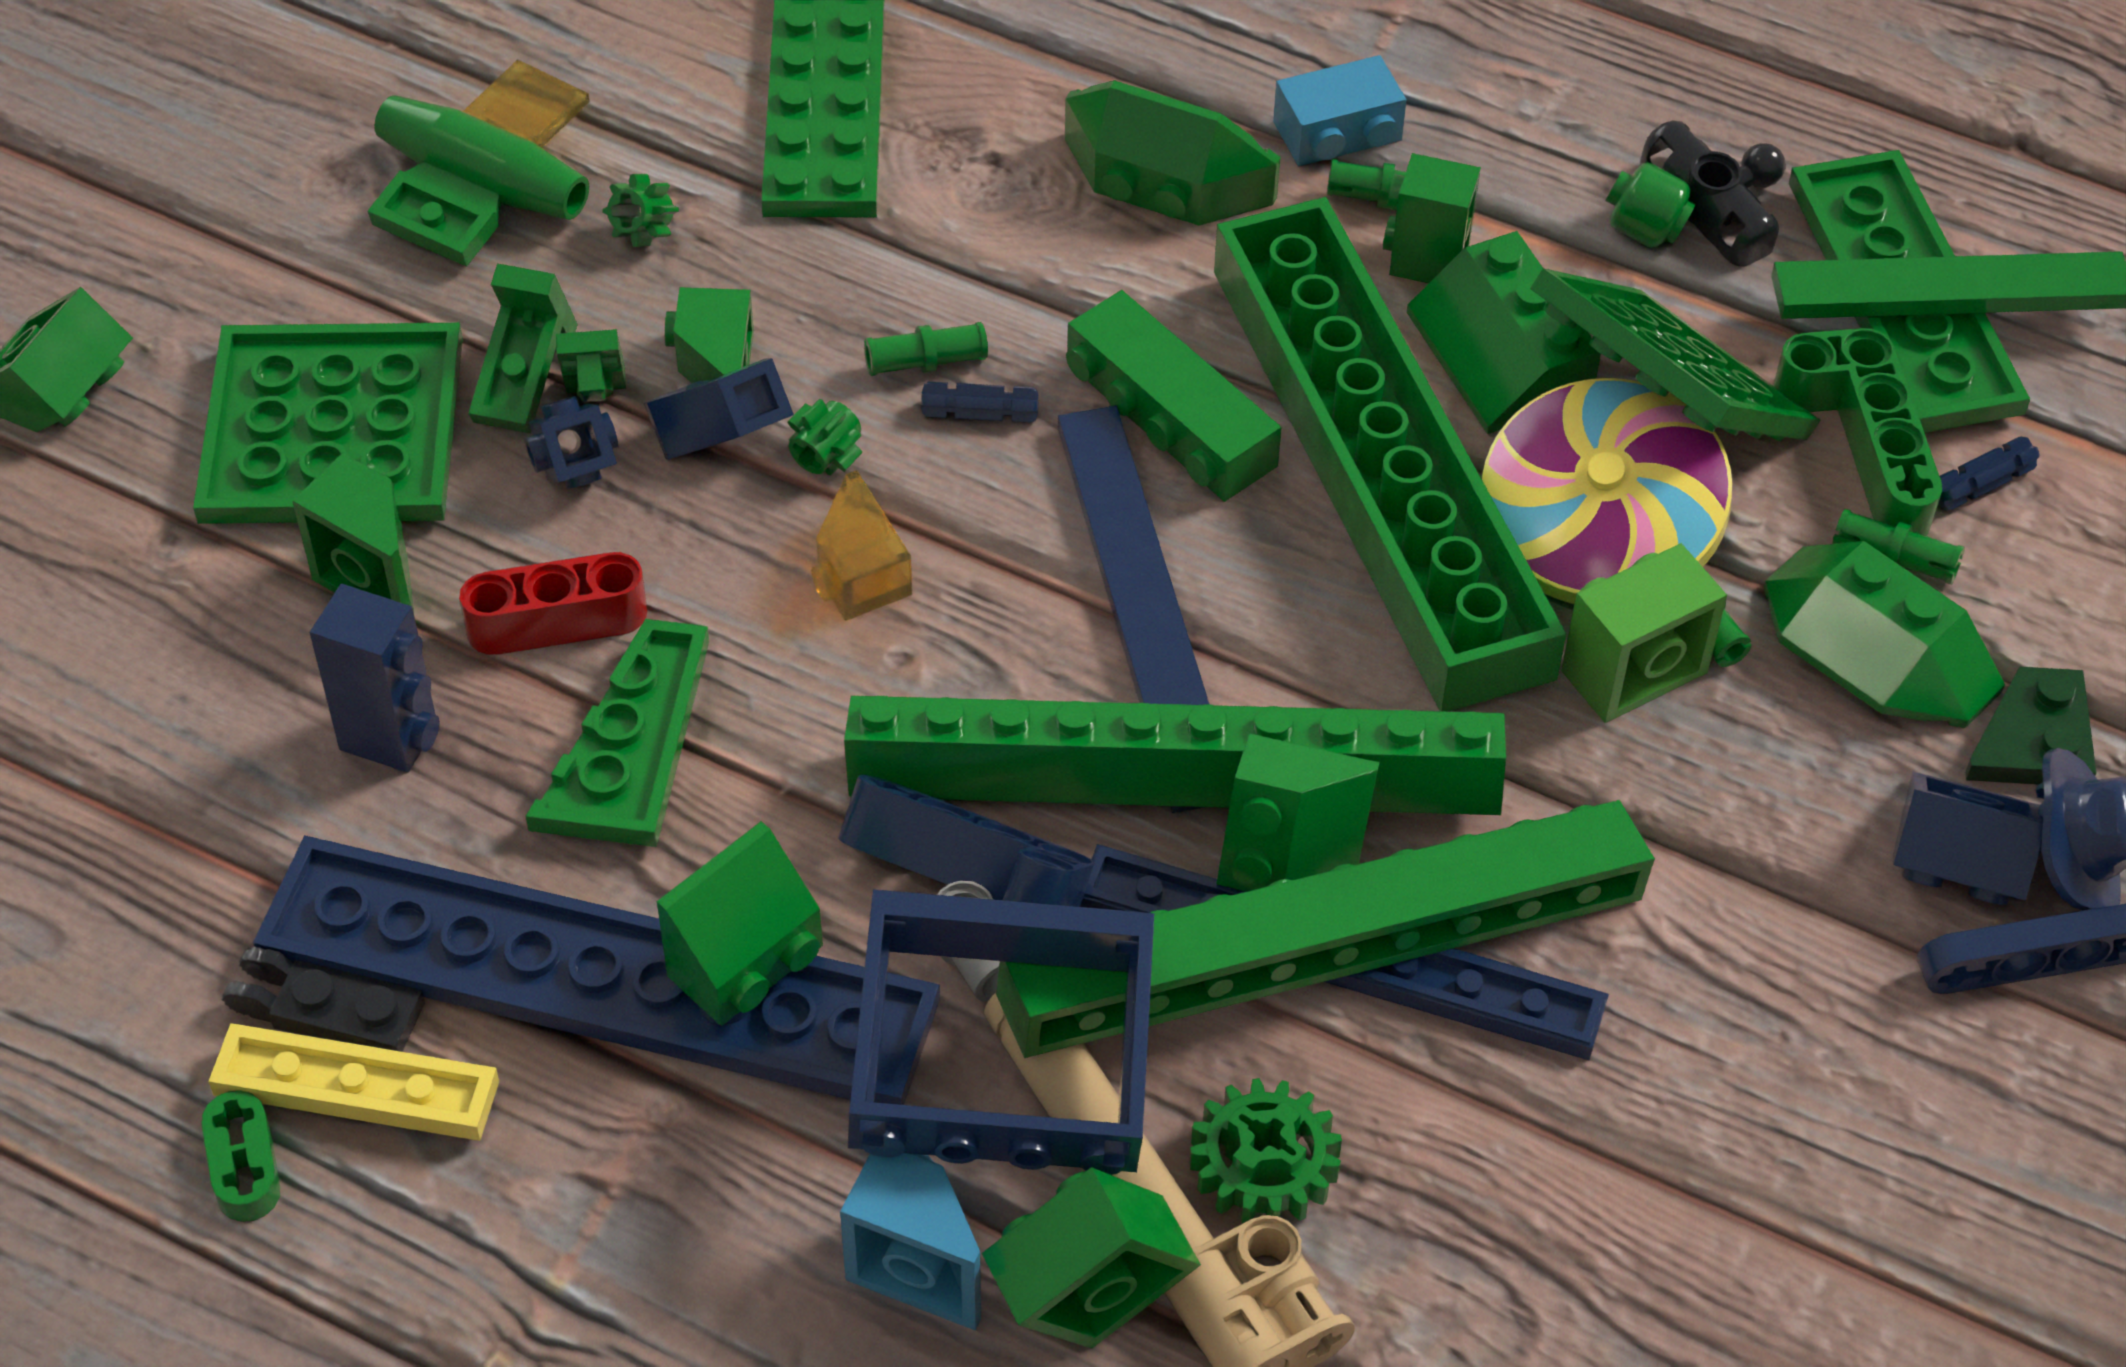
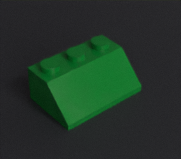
[1406,231,1601,434]

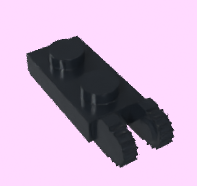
[222,946,425,1052]

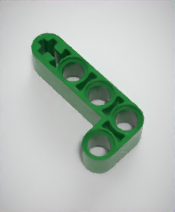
[1773,328,1942,536]

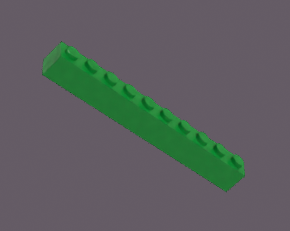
[844,696,1506,815]
[996,800,1655,1058]

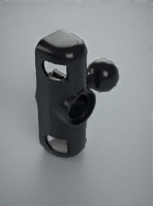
[1640,120,1786,267]

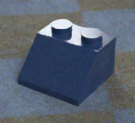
[1893,771,2043,905]

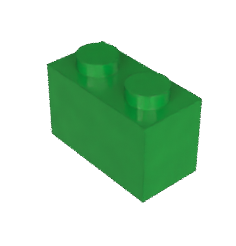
[1383,153,1481,284]

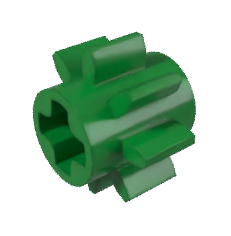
[602,174,679,247]
[787,399,863,476]

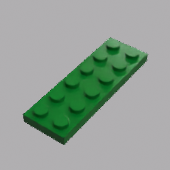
[761,0,885,218]
[1788,150,2030,433]

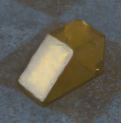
[811,470,912,621]

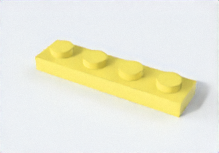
[208,1023,499,1141]

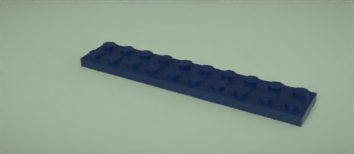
[253,835,940,1105]

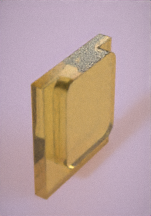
[462,59,590,148]

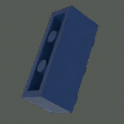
[309,584,440,773]

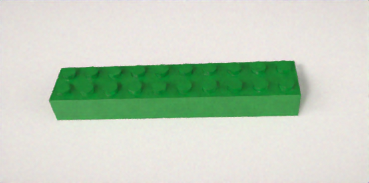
[1214,197,1566,712]

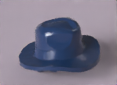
[2035,748,2126,911]

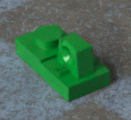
[555,329,626,402]

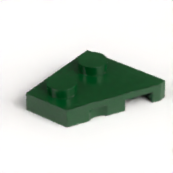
[1965,666,2097,785]

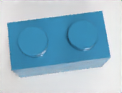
[1273,55,1407,167]

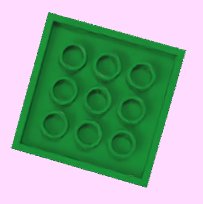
[1530,268,1821,442]
[193,322,463,524]

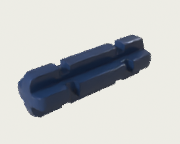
[921,381,1039,423]
[1938,436,2040,511]

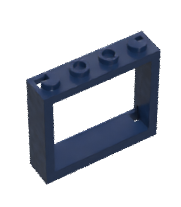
[848,889,1155,1175]

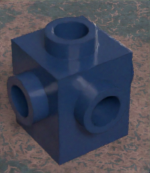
[525,396,618,489]

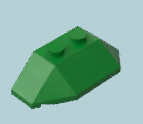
[1065,80,1281,226]
[1763,541,2005,728]

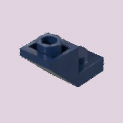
[644,358,794,459]

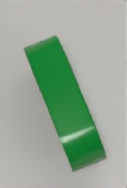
[202,1091,280,1222]

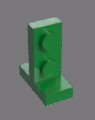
[468,263,578,434]

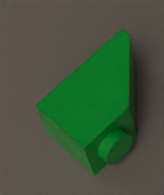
[665,287,754,383]

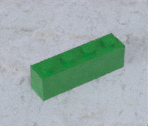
[1066,290,1282,502]

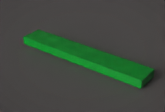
[1771,251,2126,319]

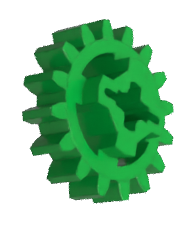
[1189,1078,1342,1224]

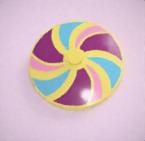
[1482,378,1732,604]

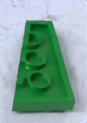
[525,619,709,847]

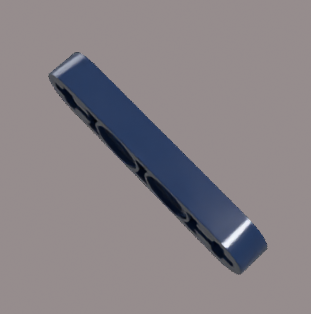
[1917,904,2126,994]

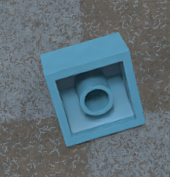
[840,1153,981,1331]

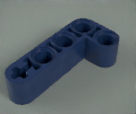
[838,775,1095,907]

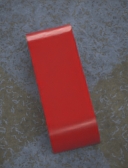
[459,552,647,655]

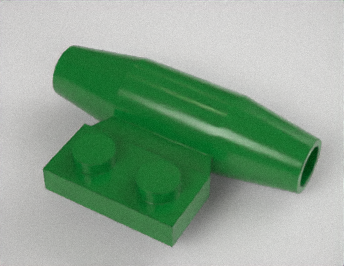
[367,95,590,267]

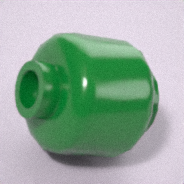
[1605,162,1696,249]

